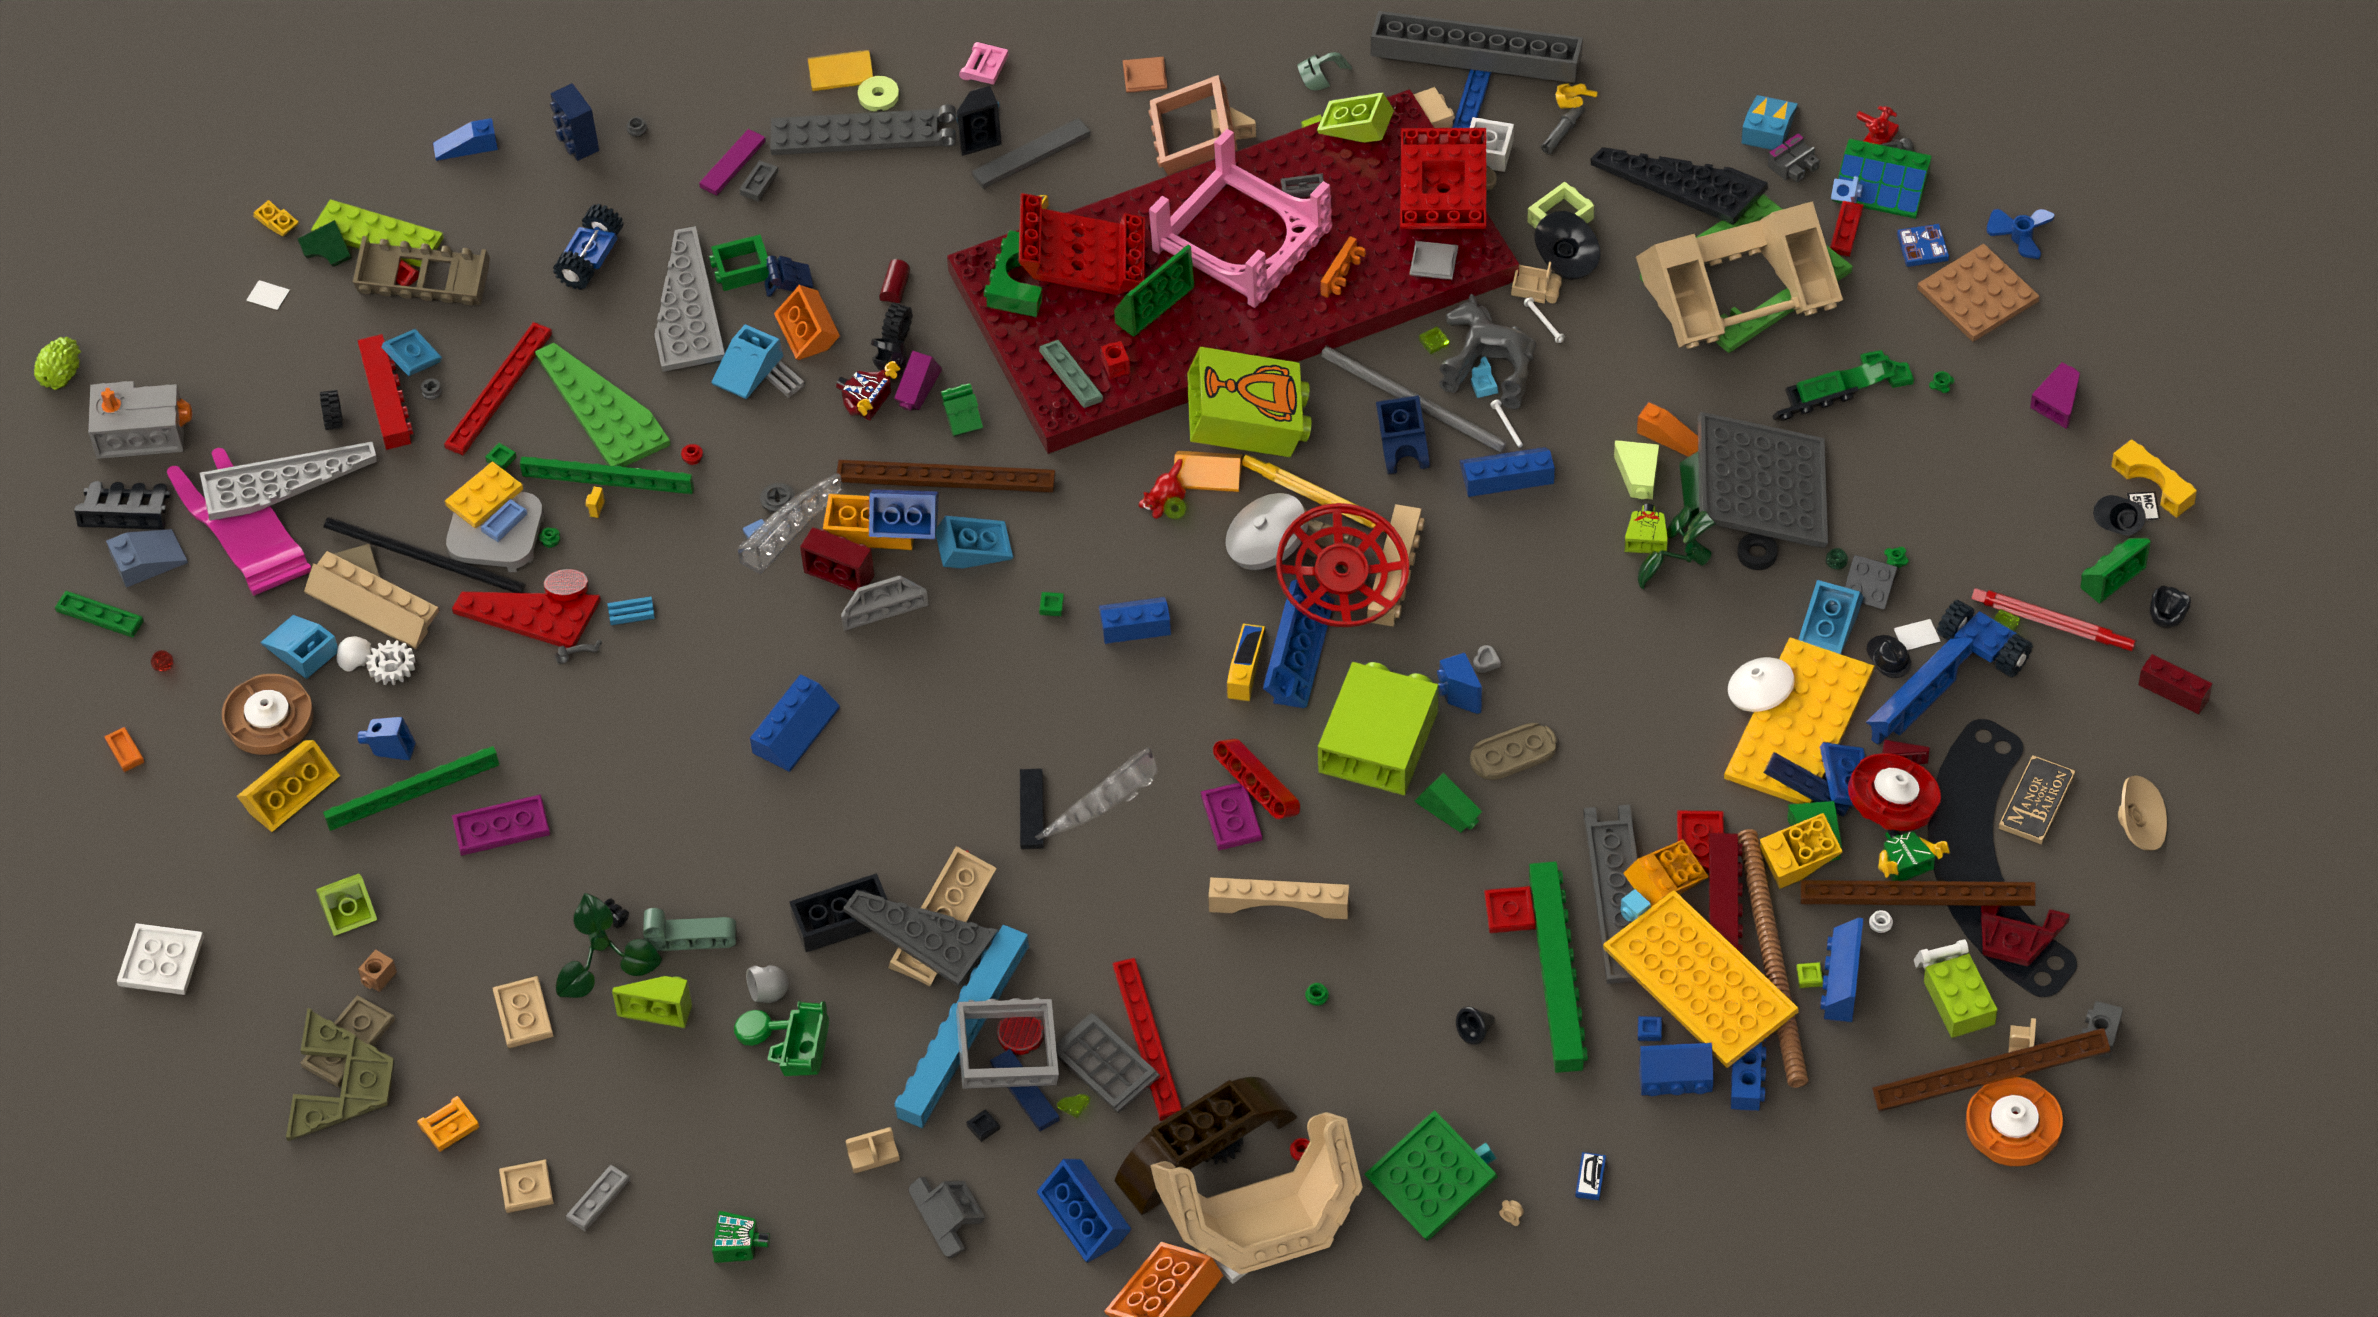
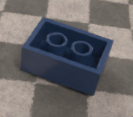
[550,83,600,161]

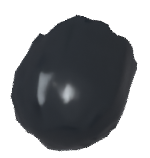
[2149,585,2191,629]

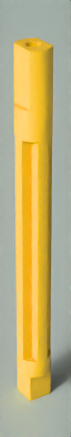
[1241,455,1390,532]

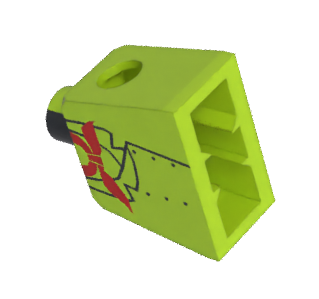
[1624,504,1668,554]

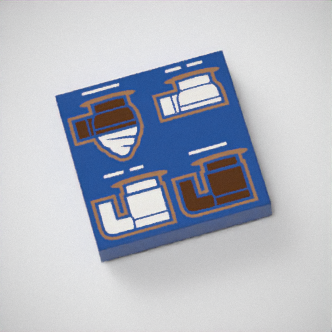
[1897,224,1949,267]

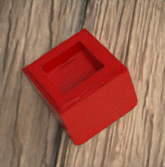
[396,260,420,287]

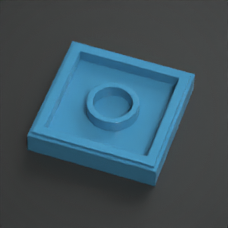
[381,329,442,376]

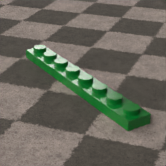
[520,456,694,494]
[323,746,499,831]

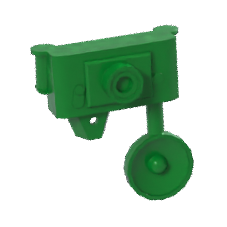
[734,1001,829,1076]

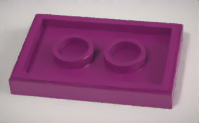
[1201,783,1262,851]

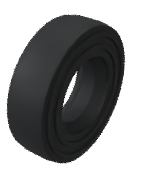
[1737,533,1778,570]

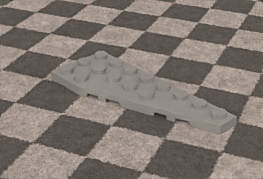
[654,226,725,372]

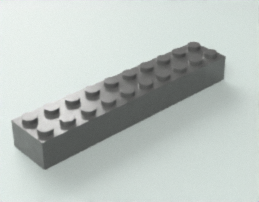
[1370,11,1583,83]

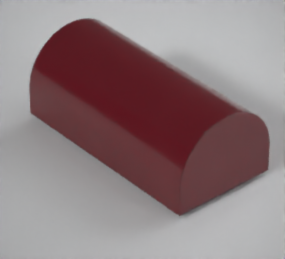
[879,259,910,303]

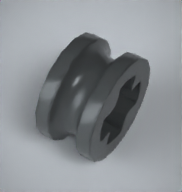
[421,378,441,400]

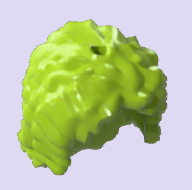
[34,337,81,390]

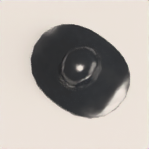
[1534,211,1600,280]

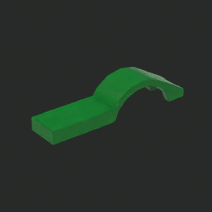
[1796,355,1895,403]

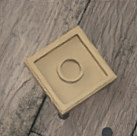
[499,1159,554,1213]

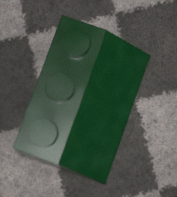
[1679,451,1699,518]

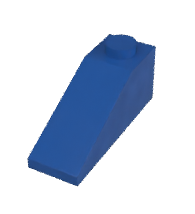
[433,118,498,161]

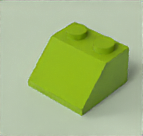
[316,873,377,936]

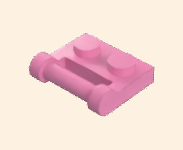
[959,42,1009,85]

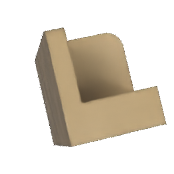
[2008,1018,2036,1052]
[846,1127,900,1174]

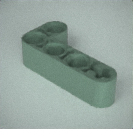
[643,908,736,951]

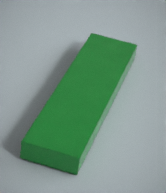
[55,591,144,638]

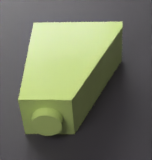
[1614,440,1659,500]

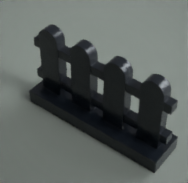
[74,481,171,530]

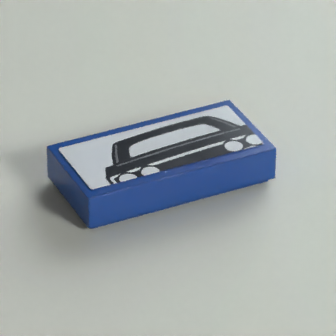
[1575,1152,1606,1200]

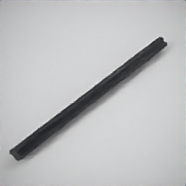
[323,516,526,593]

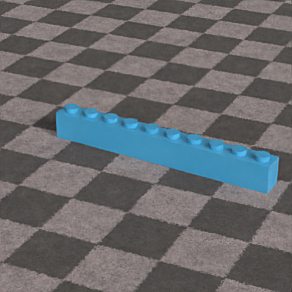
[894,925,1029,1128]

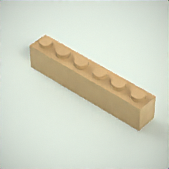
[1367,504,1425,627]

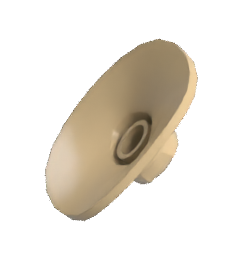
[2118,776,2167,851]

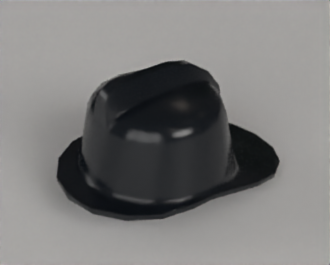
[2093,495,2146,535]
[1866,635,1911,678]

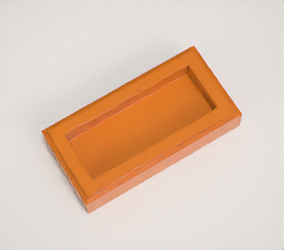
[104,727,145,772]

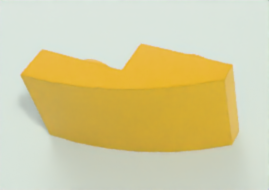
[253,200,299,236]

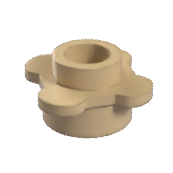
[1499,1200,1524,1226]

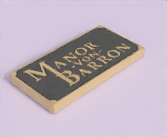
[1999,755,2075,844]

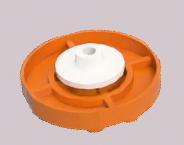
[1965,1077,2063,1166]

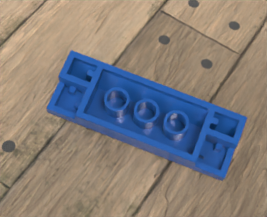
[1263,579,1334,708]
[1866,638,1974,745]

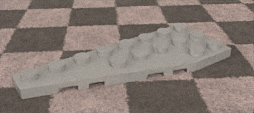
[200,442,377,521]

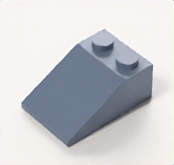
[106,529,188,588]

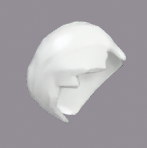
[337,636,372,671]

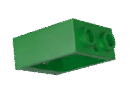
[709,234,769,291]

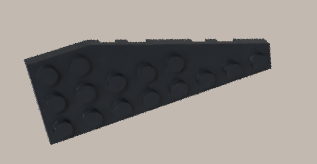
[1591,147,1768,225]

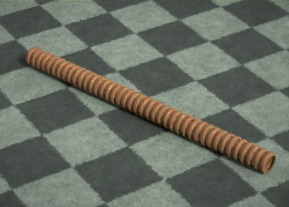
[1738,829,1808,1088]

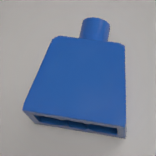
[358,717,416,760]

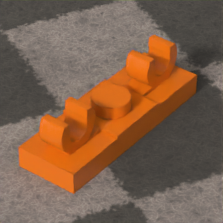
[1321,237,1366,297]

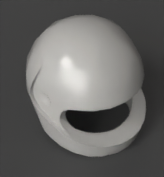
[746,965,789,1003]

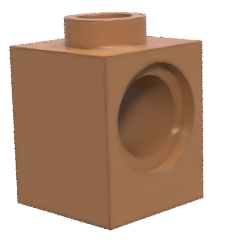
[358,949,397,992]

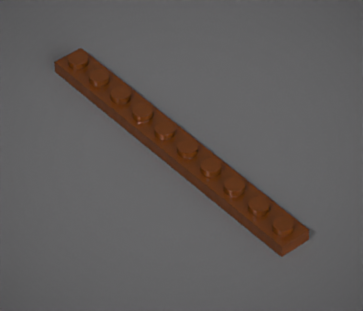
[836,460,1056,492]
[1801,880,2036,906]
[1872,1028,2111,1112]

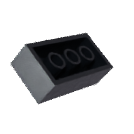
[789,873,888,953]

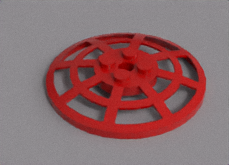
[1276,503,1409,627]

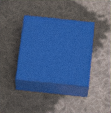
[1638,1016,1662,1041]

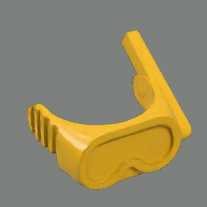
[1555,83,1597,109]

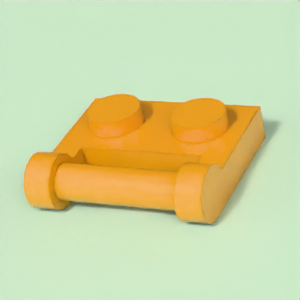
[417,1096,479,1152]

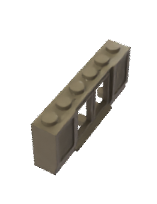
[353,236,490,306]

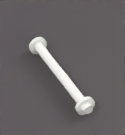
[1524,297,1565,343]

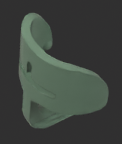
[1297,52,1352,90]

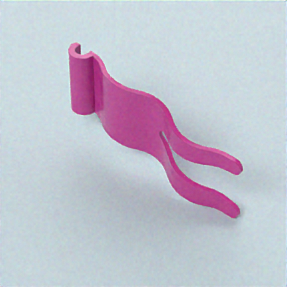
[167,448,311,596]

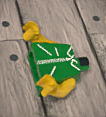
[1878,830,1950,881]

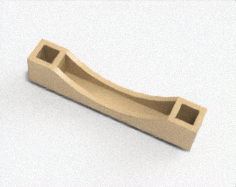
[1209,877,1349,919]

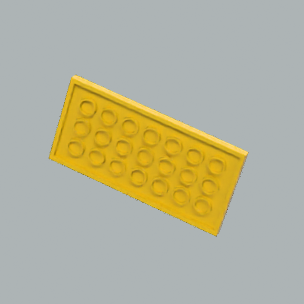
[1724,637,1874,804]
[1603,890,1799,1068]

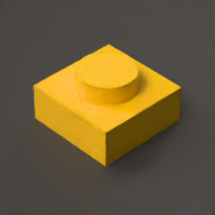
[586,486,605,518]

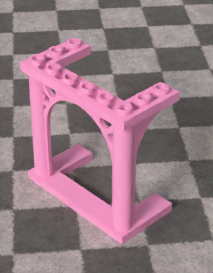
[1149,129,1332,308]

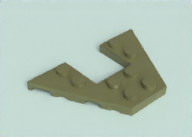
[286,1008,395,1141]

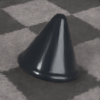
[1456,1006,1495,1045]

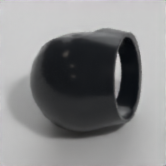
[870,338,908,373]

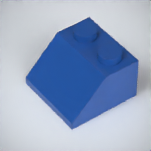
[1437,652,1482,714]

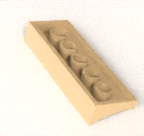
[888,846,996,987]

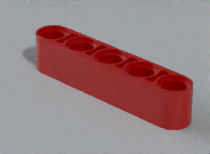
[1213,738,1300,819]

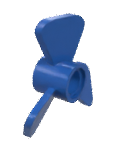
[1987,209,2055,259]

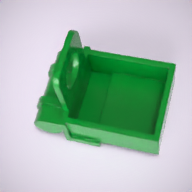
[941,383,983,437]

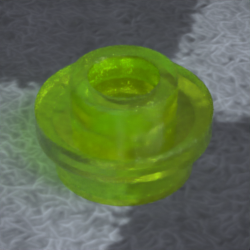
[1164,497,1186,519]

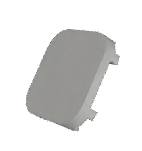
[446,492,544,572]

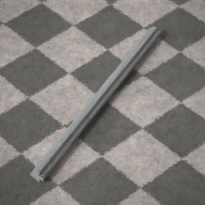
[1321,345,1507,453]

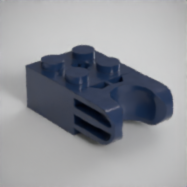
[1376,395,1430,474]

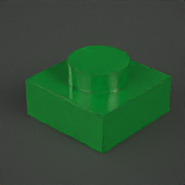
[485,443,517,470]
[1039,592,1064,616]

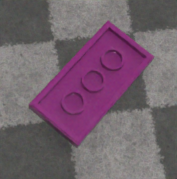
[452,794,550,856]

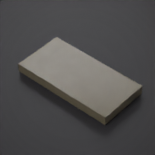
[300,995,395,1088]

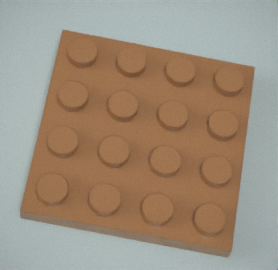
[1917,243,2040,342]

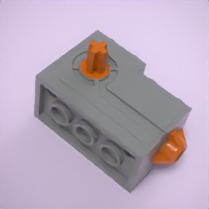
[88,381,192,459]

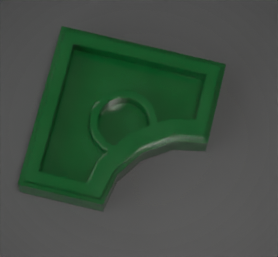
[297,220,352,267]

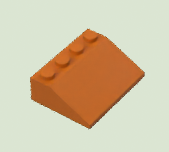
[1104,1242,1223,1317]

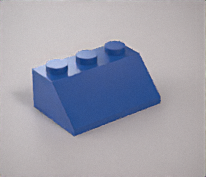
[869,489,939,539]
[1099,597,1171,644]
[1639,1043,1713,1096]

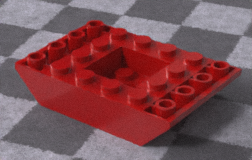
[1400,128,1486,229]

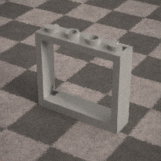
[956,997,1059,1089]

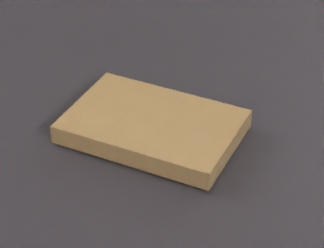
[493,976,554,1049]

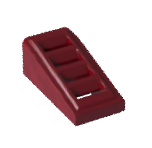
[1882,740,1930,764]

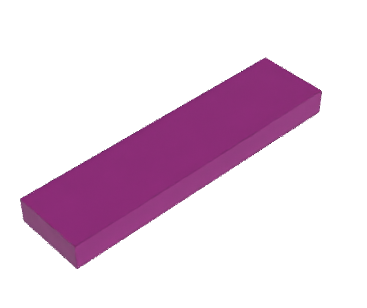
[699,129,766,196]

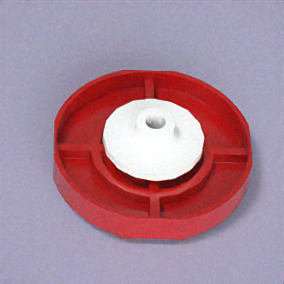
[1848,753,1941,831]

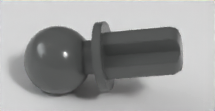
[1880,138,1913,151]

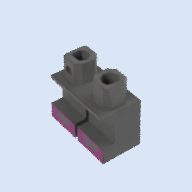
[1768,133,1820,182]

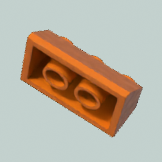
[774,285,840,360]

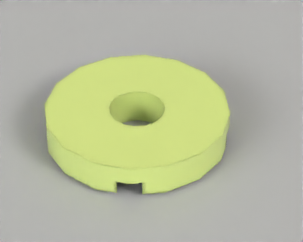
[857,76,899,112]

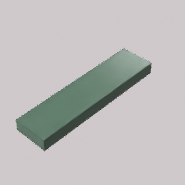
[1039,340,1103,408]

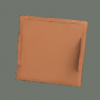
[1123,57,1168,93]

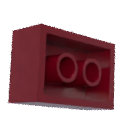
[800,527,875,592]

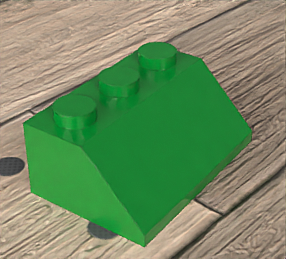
[2080,538,2151,604]

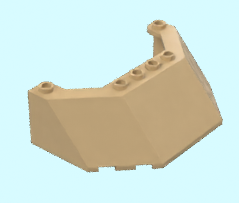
[1151,1112,1363,1275]

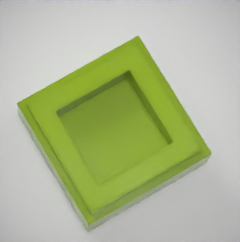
[1796,962,1823,988]

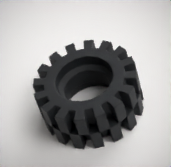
[881,303,913,341]
[320,390,343,430]

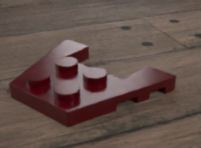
[1981,906,2070,967]

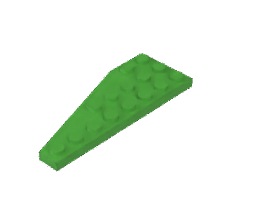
[535,343,670,467]

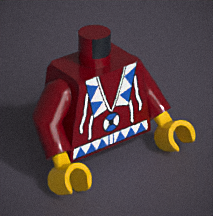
[836,361,900,421]

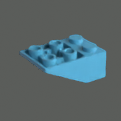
[711,324,784,399]
[261,615,338,679]

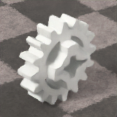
[366,640,416,685]

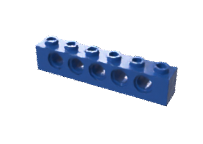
[1731,1038,1766,1111]

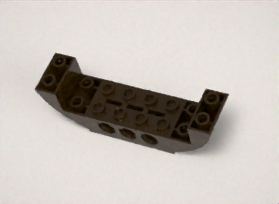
[1114,1077,1297,1215]

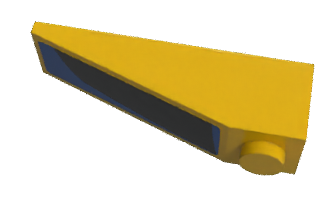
[1227,624,1265,701]

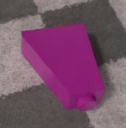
[894,351,942,411]
[2030,362,2080,429]

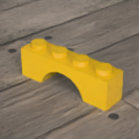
[2111,439,2197,518]

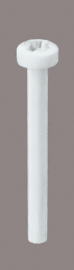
[1490,399,1523,448]

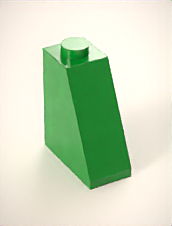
[1415,773,1482,833]
[1787,801,1842,862]

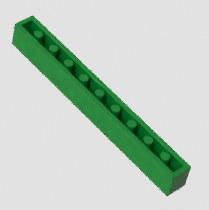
[1529,861,1588,1073]

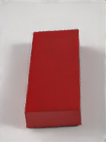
[1830,201,1864,257]

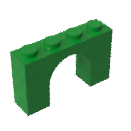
[984,230,1042,317]

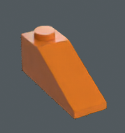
[1637,402,1698,457]

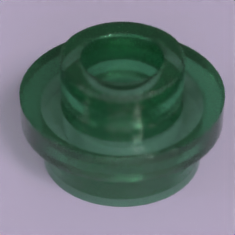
[1826,548,1848,569]

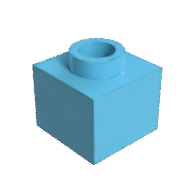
[1621,889,1651,922]

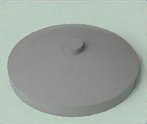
[1226,493,1309,570]

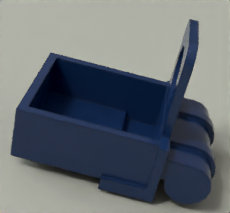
[765,256,813,297]

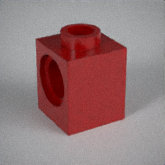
[1101,341,1130,379]

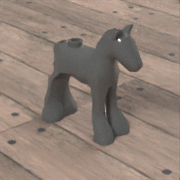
[1439,294,1536,409]

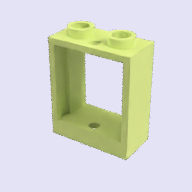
[1527,182,1594,229]

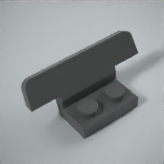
[909,1177,985,1258]

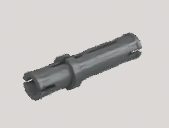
[1541,105,1585,154]

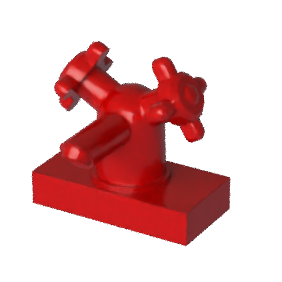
[1856,106,1899,145]

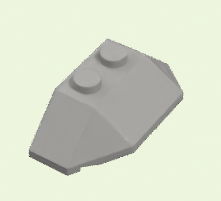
[841,576,929,631]

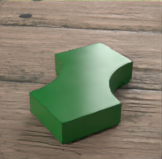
[1860,350,1914,388]

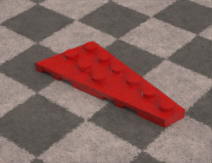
[452,592,601,648]

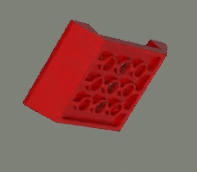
[1019,193,1145,295]

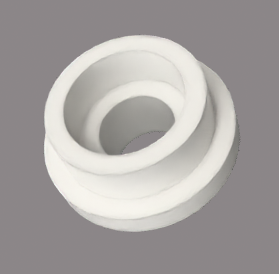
[1869,910,1893,933]

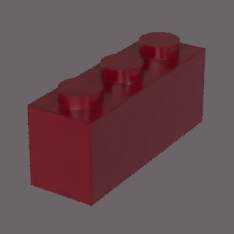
[2138,654,2213,715]

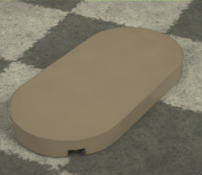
[1470,723,1557,780]

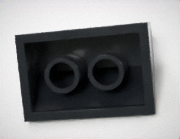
[957,86,1002,156]

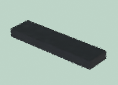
[1020,769,1044,849]

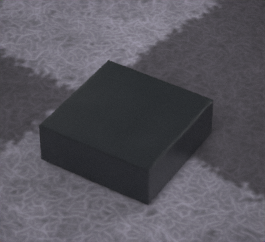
[966,1109,1000,1142]

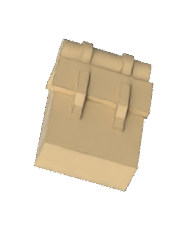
[1511,262,1562,303]

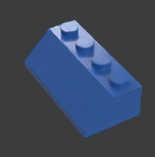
[1459,447,1555,497]
[750,674,840,772]
[1820,918,1863,1022]
[1037,1159,1132,1262]

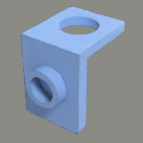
[1831,176,1863,203]

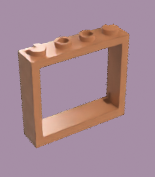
[1148,75,1238,175]

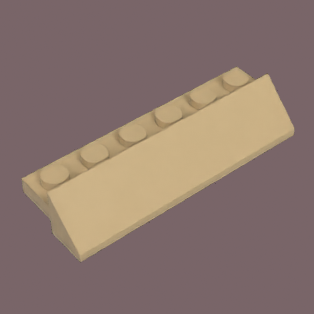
[304,551,439,649]

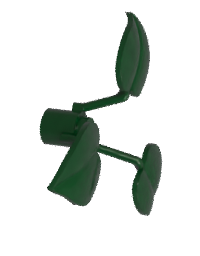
[1638,506,1716,590]
[556,893,662,998]

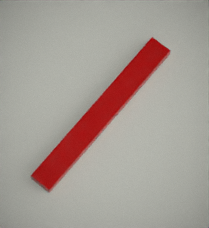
[444,322,552,456]
[1112,958,1182,1121]

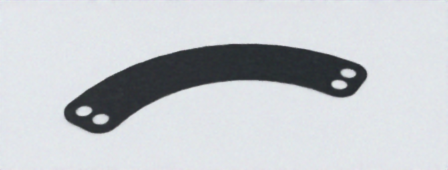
[1928,719,2077,997]

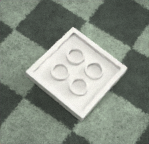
[117,923,204,995]

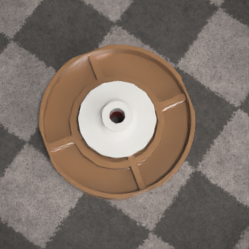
[222,674,314,755]

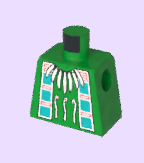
[712,1211,770,1263]

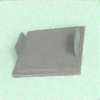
[1410,241,1458,280]

